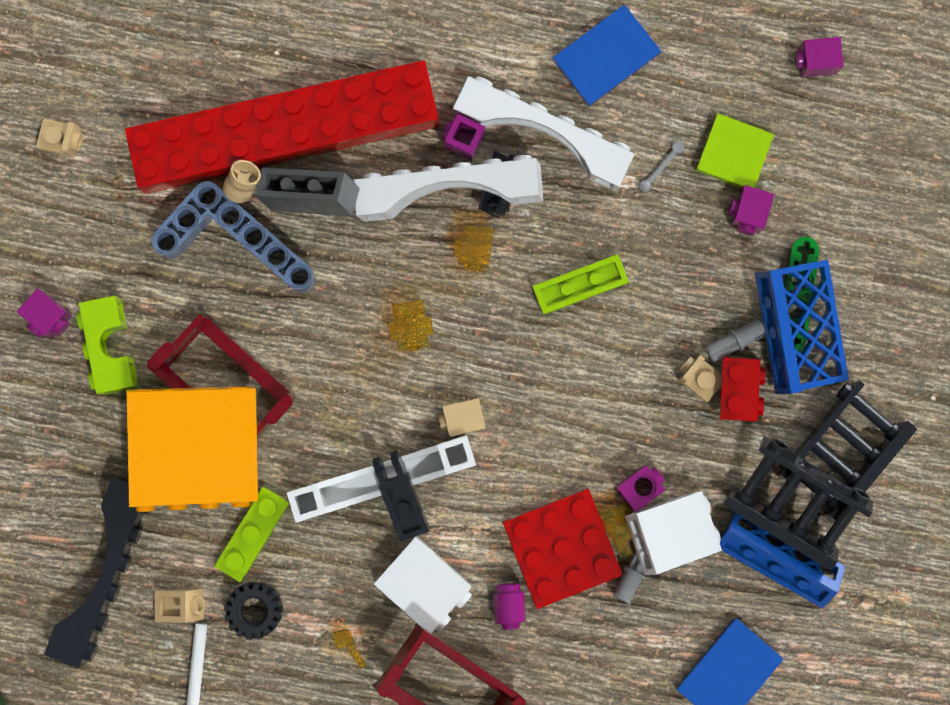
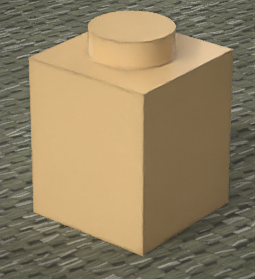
[438,398,486,437]

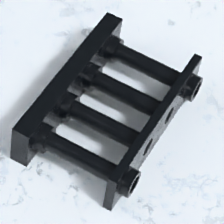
[776,381,917,523]
[723,436,873,571]

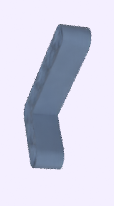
[151,181,316,293]

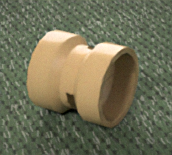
[222,160,261,203]

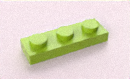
[532,254,629,315]
[214,487,290,583]

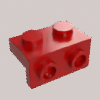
[719,358,766,422]

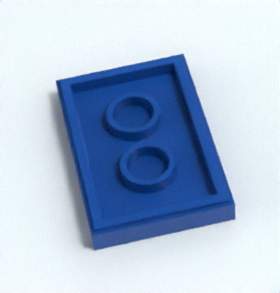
[552,4,661,107]
[675,617,784,705]

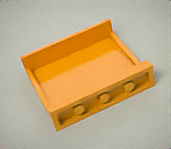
[126,386,258,512]

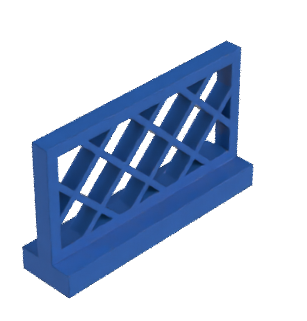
[754,260,849,394]

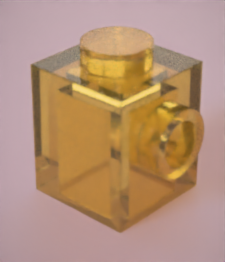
[453,225,494,273]

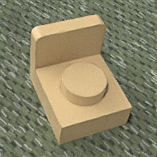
[36,118,83,158]
[678,354,721,403]
[154,589,205,623]

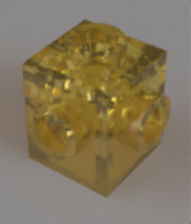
[388,300,433,351]

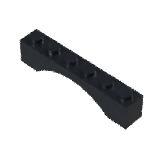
[44,476,150,668]

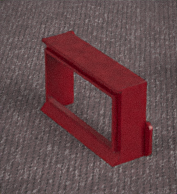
[147,314,296,439]
[372,623,526,705]

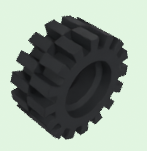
[224,581,283,640]

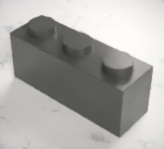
[255,168,360,216]

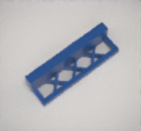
[720,512,846,609]

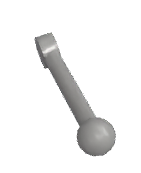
[639,142,684,192]

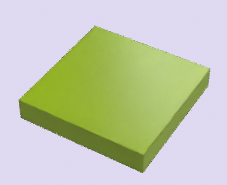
[695,113,774,188]

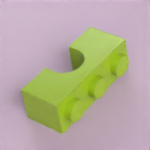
[76,296,139,396]

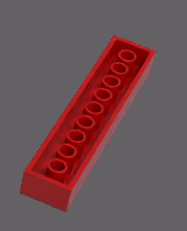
[124,60,440,194]

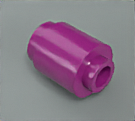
[493,583,526,630]

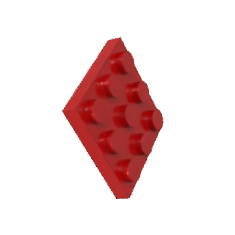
[503,489,623,609]

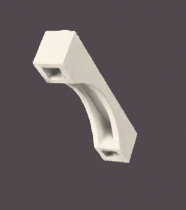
[453,76,635,192]
[354,155,543,222]
[287,435,476,523]

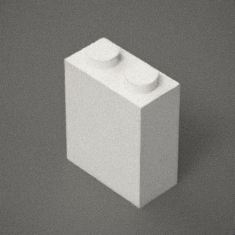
[625,491,722,575]
[374,536,472,633]

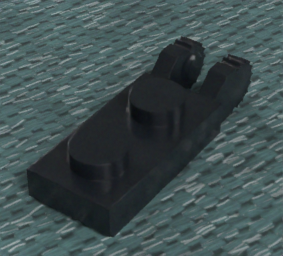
[372,450,430,542]

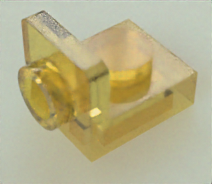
[600,502,633,559]

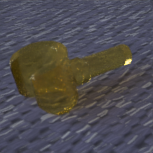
[333,629,366,669]

